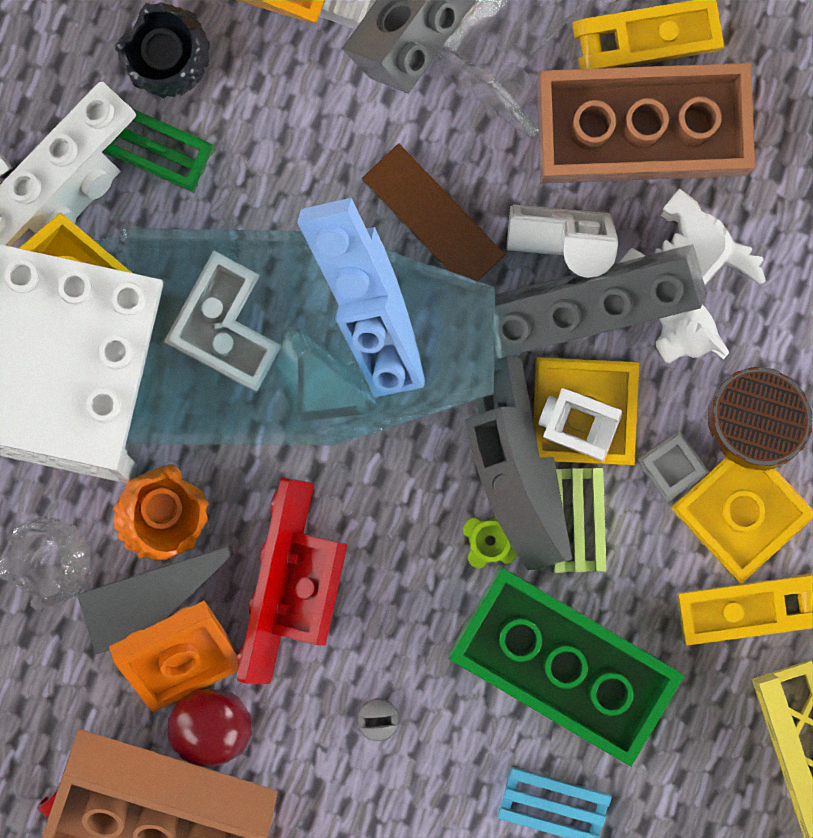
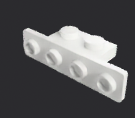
[0,82,136,247]

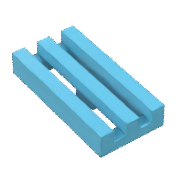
[497,766,612,838]

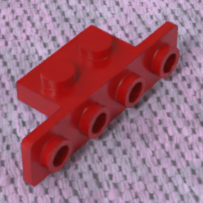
[237,477,348,684]

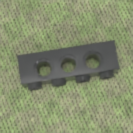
[342,0,476,94]
[482,244,707,359]

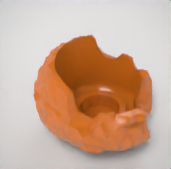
[112,464,209,561]

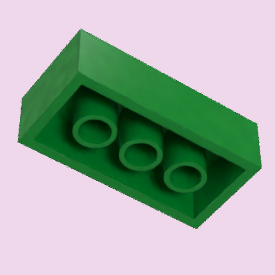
[447,565,685,767]

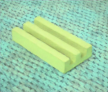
[553,468,606,573]

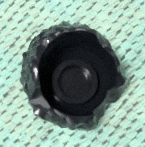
[115,2,210,99]

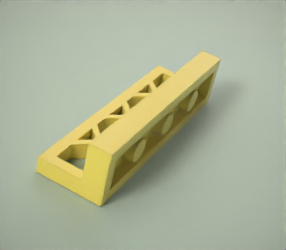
[752,660,813,838]

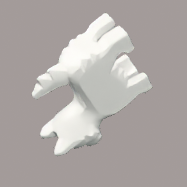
[619,188,766,363]

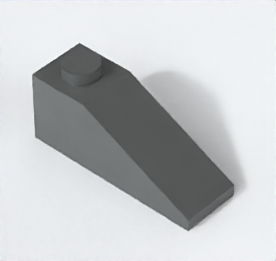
[77,545,234,659]

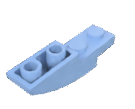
[297,198,425,397]

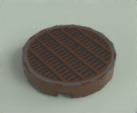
[708,367,812,471]

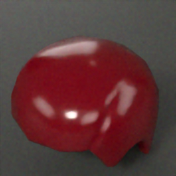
[168,688,252,767]

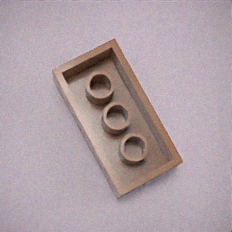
[536,63,755,184]

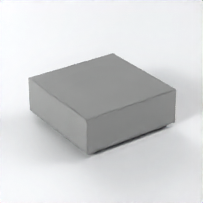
[636,430,710,502]

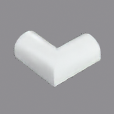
[507,204,618,278]
[164,250,282,393]

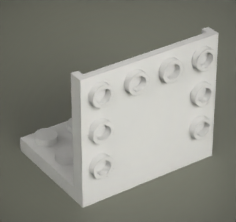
[0,244,163,483]

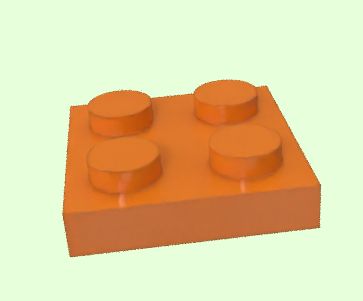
[109,600,239,712]

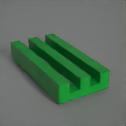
[102,108,215,193]

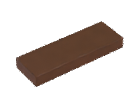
[362,143,505,291]

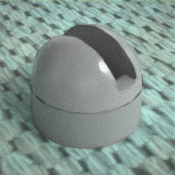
[358,698,399,741]

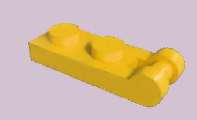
[572,0,724,69]
[677,573,813,646]

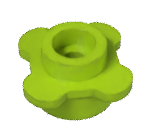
[463,516,517,568]

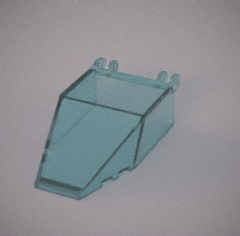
[94,228,495,445]

